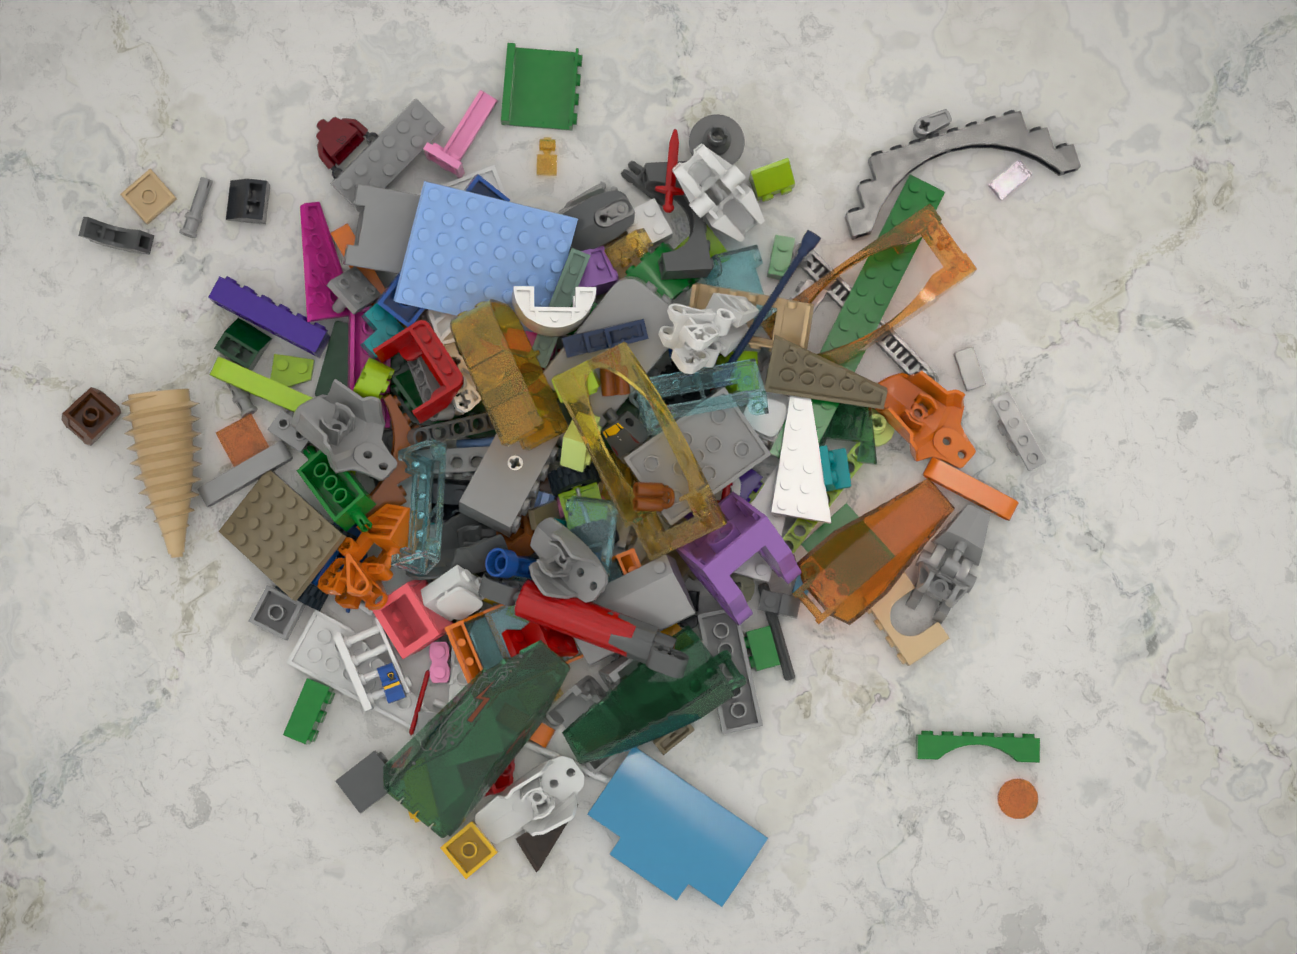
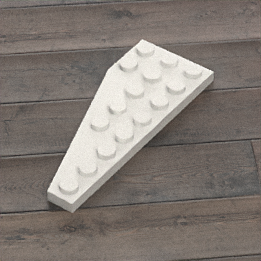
[286,610,431,732]

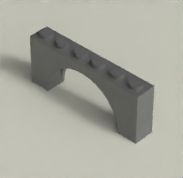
[641,161,714,280]

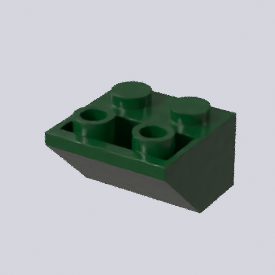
[214,318,273,371]
[392,369,423,414]

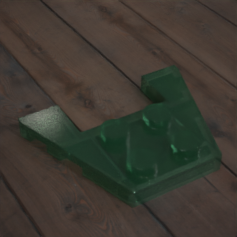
[818,403,877,465]

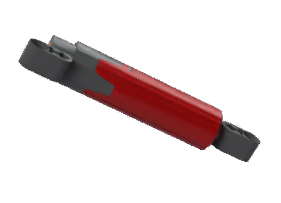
[478,572,689,678]

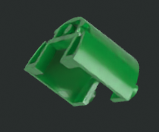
[625,242,700,300]

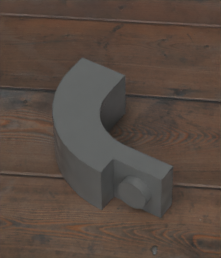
[78,217,155,255]

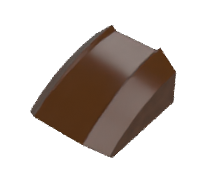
[61,387,121,446]

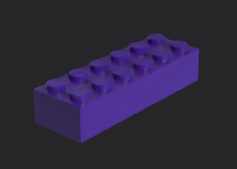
[208,276,330,358]

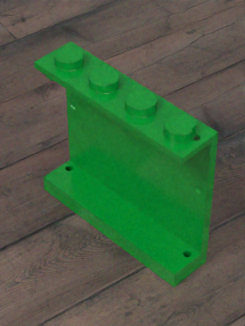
[501,43,583,131]

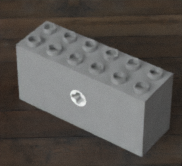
[459,397,567,538]

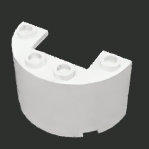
[512,286,596,337]

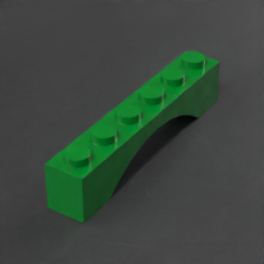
[916,731,1040,763]

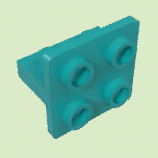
[819,445,852,492]

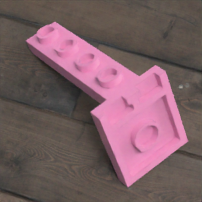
[423,90,498,178]

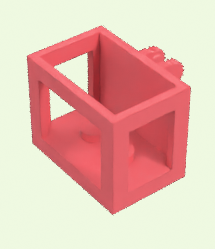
[372,579,454,659]

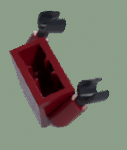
[316,117,378,179]

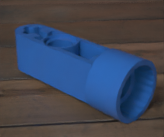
[485,548,538,579]

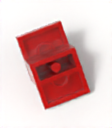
[501,621,579,669]

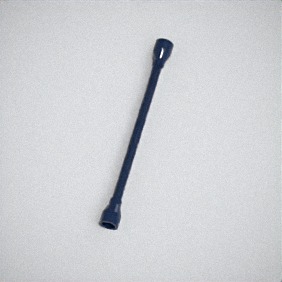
[711,230,821,387]

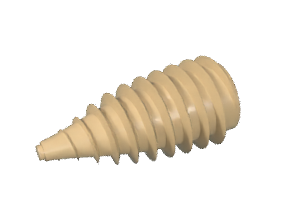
[122,389,202,558]

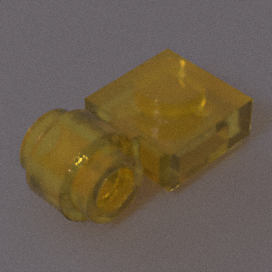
[537,137,557,176]

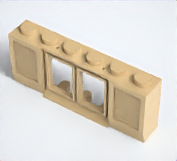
[689,283,814,352]

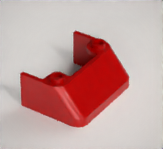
[373,320,464,424]

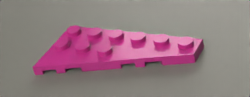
[300,202,348,322]

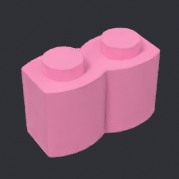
[429,642,451,683]

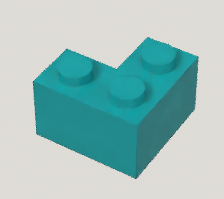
[360,303,404,359]

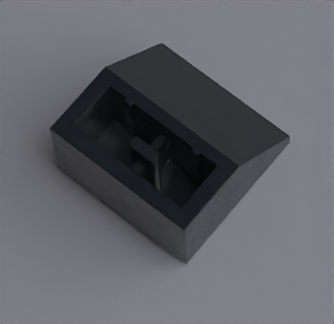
[226,179,270,224]
[428,478,471,523]

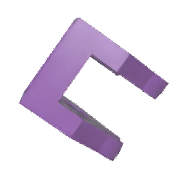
[671,491,802,625]

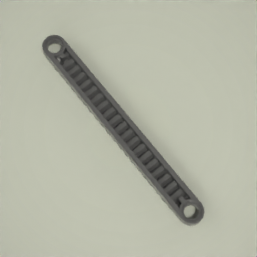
[792,243,939,383]

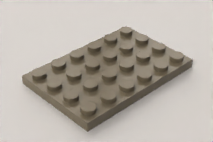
[219,470,346,601]

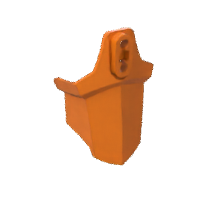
[874,371,976,469]

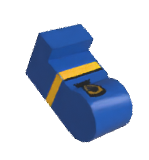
[377,662,407,704]

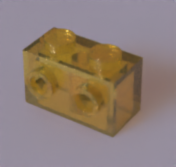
[604,228,654,268]

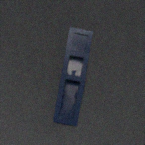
[562,319,649,358]

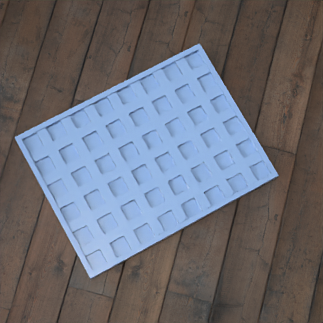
[393,181,578,333]

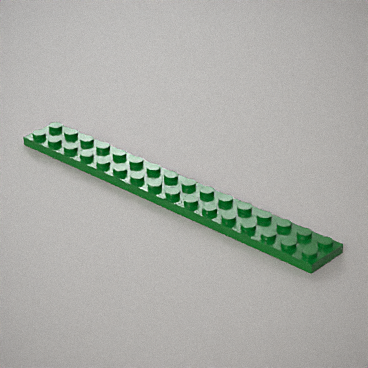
[770,174,945,459]

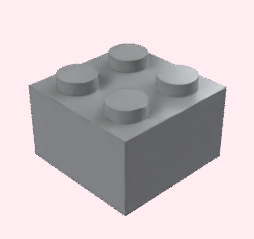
[248,585,306,640]

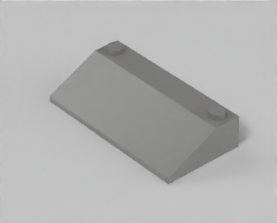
[574,555,696,665]

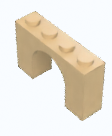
[862,571,950,666]

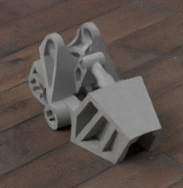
[905,504,990,624]

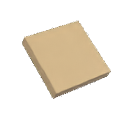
[120,169,177,225]

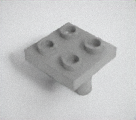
[327,266,381,315]

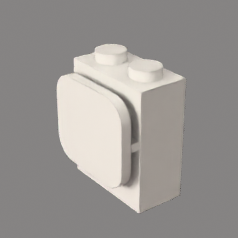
[743,383,789,446]
[421,565,484,621]

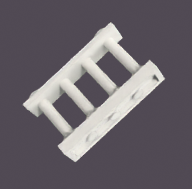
[333,618,413,712]

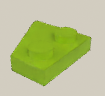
[270,354,315,387]

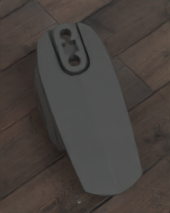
[558,184,635,256]
[405,513,508,580]

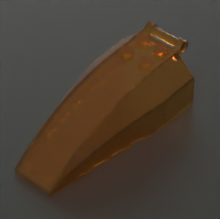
[792,478,955,625]

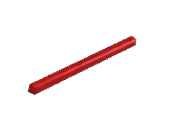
[409,670,430,736]

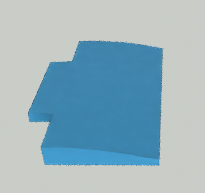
[587,746,768,907]

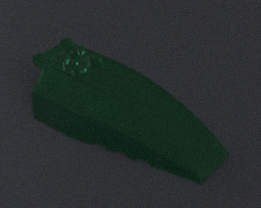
[562,625,747,764]

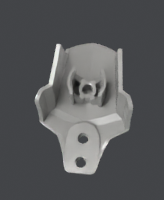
[292,379,397,481]

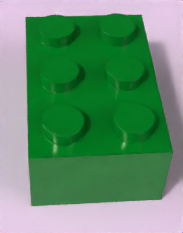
[283,678,335,744]

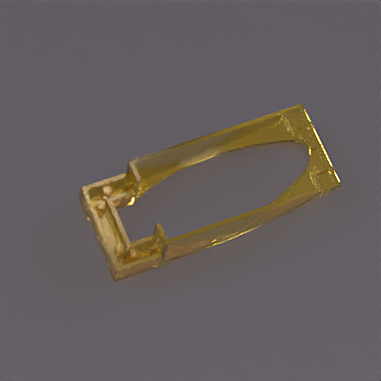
[552,342,727,561]

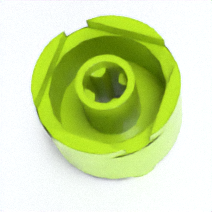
[353,358,395,400]

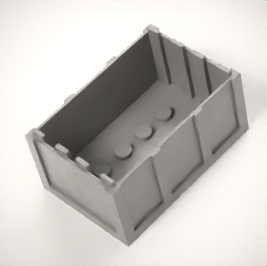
[619,387,771,526]

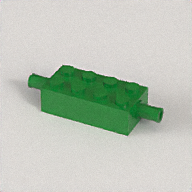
[296,446,377,532]

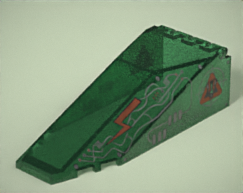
[383,640,570,838]

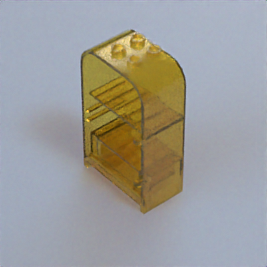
[450,299,568,451]

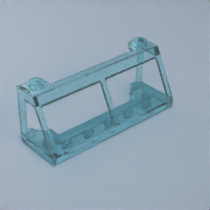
[635,358,769,435]
[391,438,447,576]

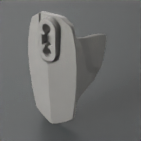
[529,517,608,603]

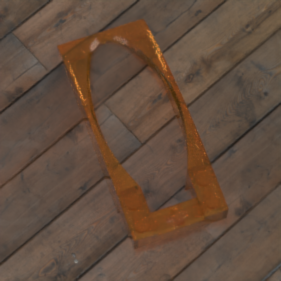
[761,203,977,366]

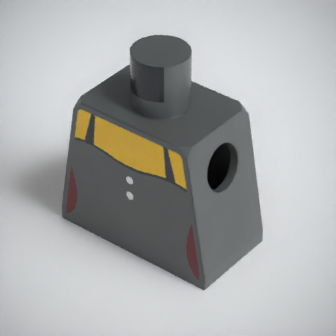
[602,407,652,458]

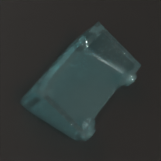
[566,495,621,583]

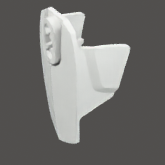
[475,755,584,844]

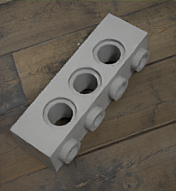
[416,447,489,479]

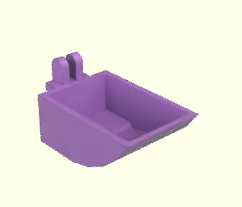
[572,245,619,302]

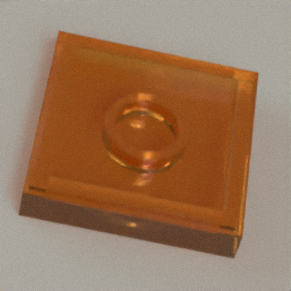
[216,414,269,467]

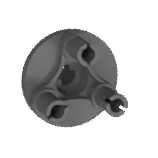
[689,114,745,165]

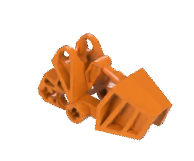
[318,504,423,610]

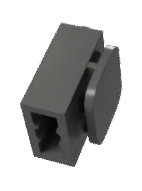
[335,751,401,813]

